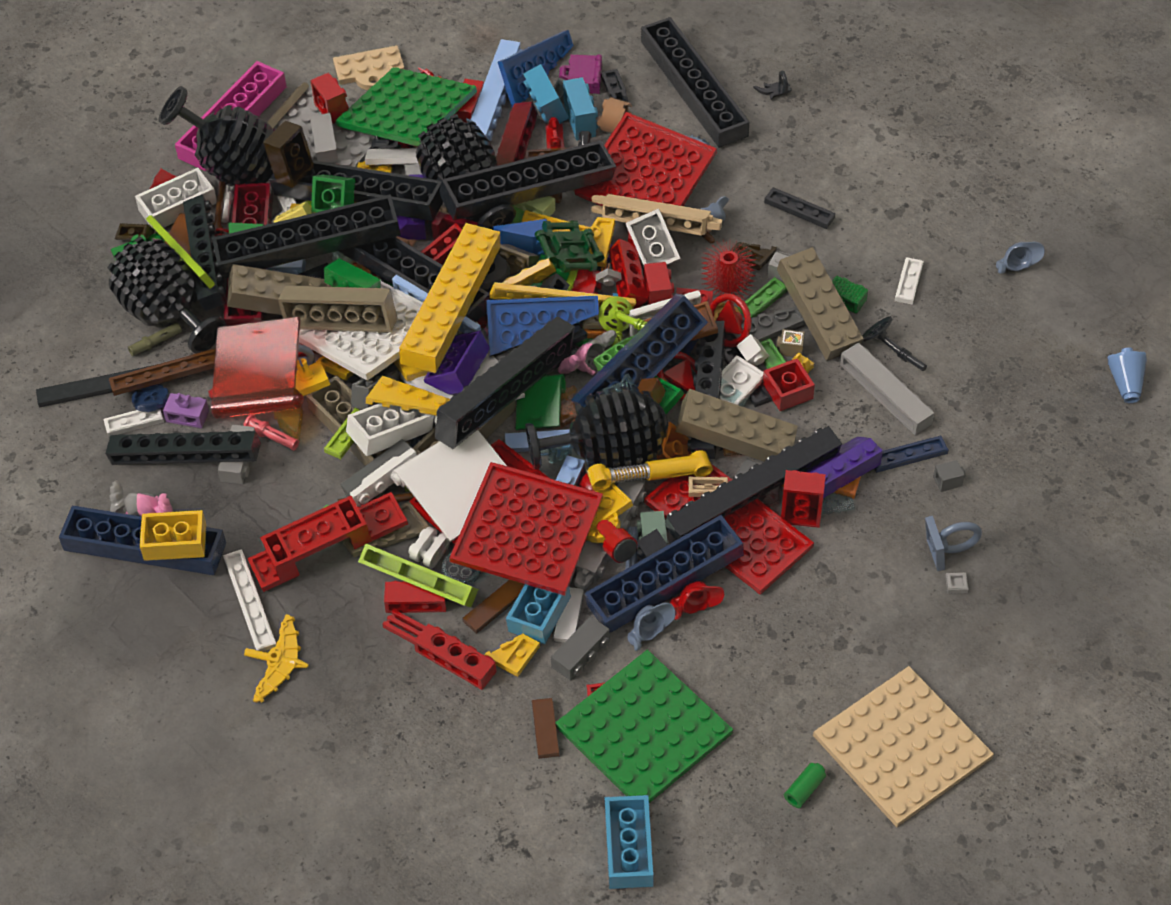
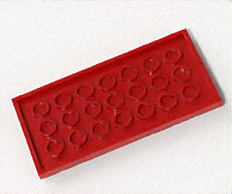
[644,464,814,595]

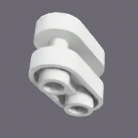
[408,527,450,569]

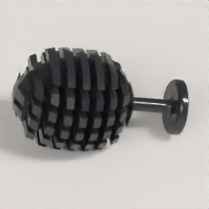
[158,86,275,188]
[416,114,516,230]
[107,236,226,354]
[525,385,669,470]

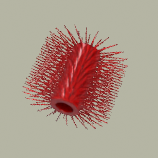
[701,240,756,303]

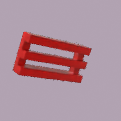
[382,609,426,644]

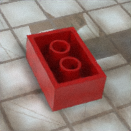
[781,470,826,528]

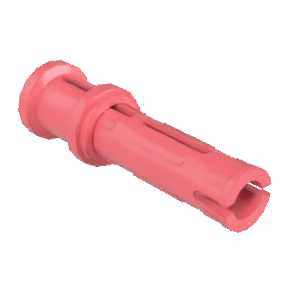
[244,414,299,451]

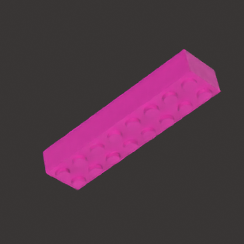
[175,61,287,171]

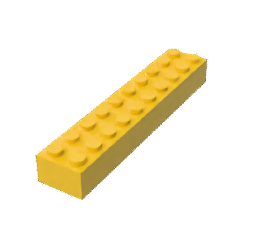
[399,223,500,373]

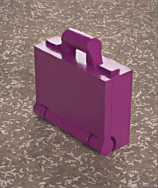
[559,54,603,94]

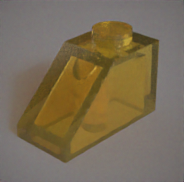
[274,401,303,443]

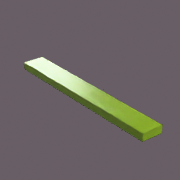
[146,215,215,289]

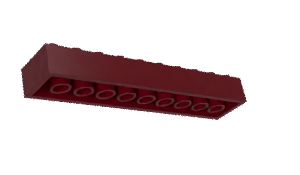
[224,183,273,333]

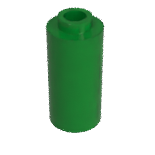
[784,763,826,808]

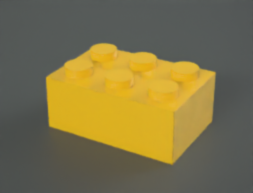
[140,510,206,561]

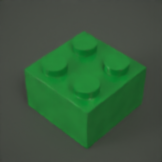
[311,175,355,213]

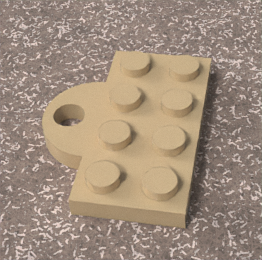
[333,45,405,90]

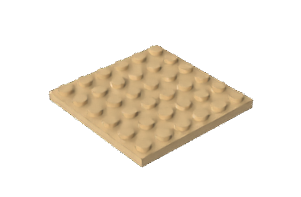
[813,666,994,827]

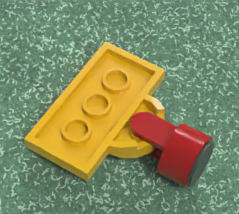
[587,483,637,563]

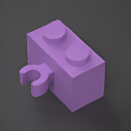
[163,393,209,428]

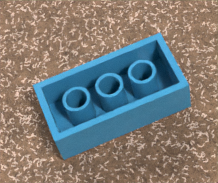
[605,795,653,889]

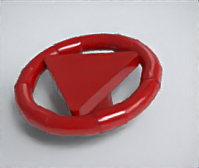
[710,293,752,347]
[657,352,698,401]

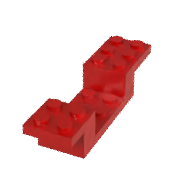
[247,492,408,592]

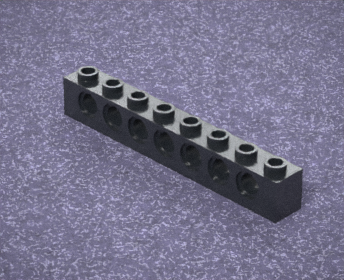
[183,194,227,311]
[688,321,726,459]
[105,431,261,465]

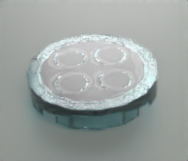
[442,552,481,585]

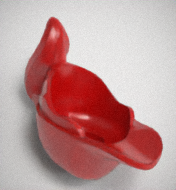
[670,581,724,620]

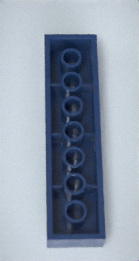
[571,294,708,407]
[59,505,226,575]
[585,515,744,634]

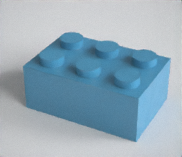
[523,64,569,124]
[563,77,598,141]
[506,584,571,644]

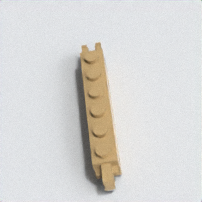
[591,194,723,235]

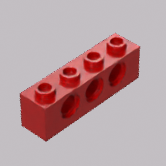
[609,239,648,309]
[414,623,496,690]

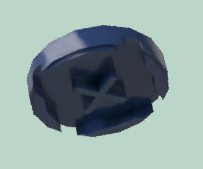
[132,384,170,412]

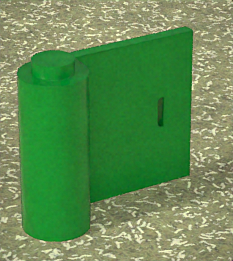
[516,375,566,430]

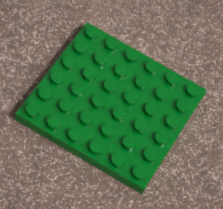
[336,67,477,146]
[555,650,733,803]

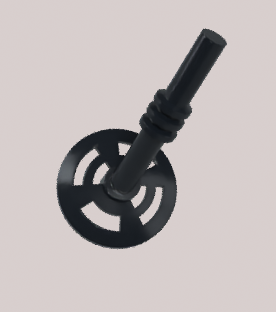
[862,316,927,371]

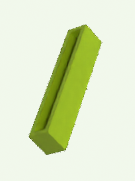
[358,544,479,608]

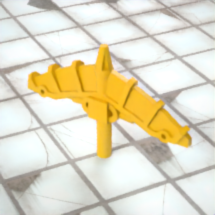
[244,614,309,703]

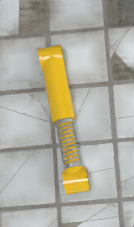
[587,450,713,491]

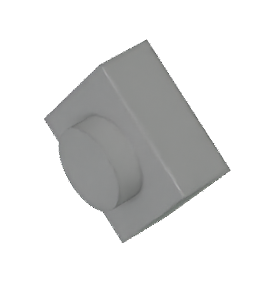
[596,268,622,286]

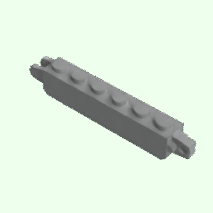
[574,478,646,590]

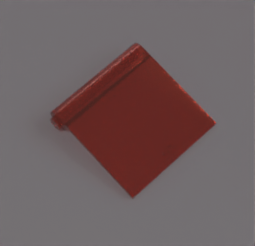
[211,317,303,418]

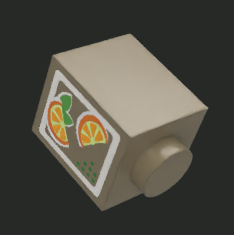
[777,329,805,357]

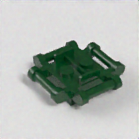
[534,220,605,272]

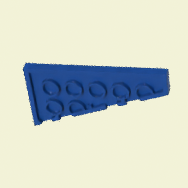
[497,30,573,108]
[486,296,599,357]

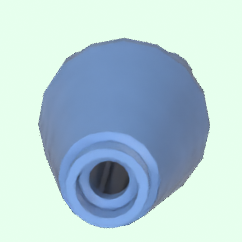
[1107,348,1147,403]

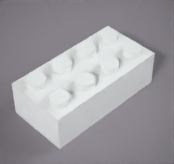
[135,168,217,232]
[346,403,434,456]

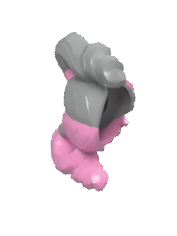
[558,330,616,375]
[109,480,173,516]

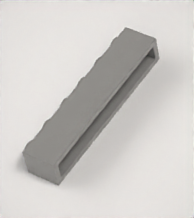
[840,342,934,435]

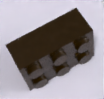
[263,120,314,188]

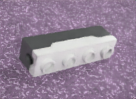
[340,439,417,507]

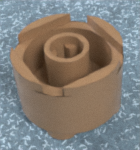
[597,97,632,134]

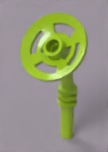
[598,296,648,332]

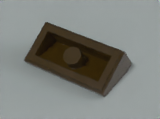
[115,223,155,241]

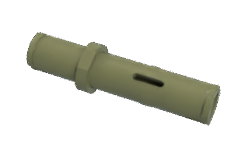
[128,323,182,356]

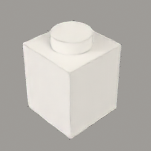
[737,334,769,367]

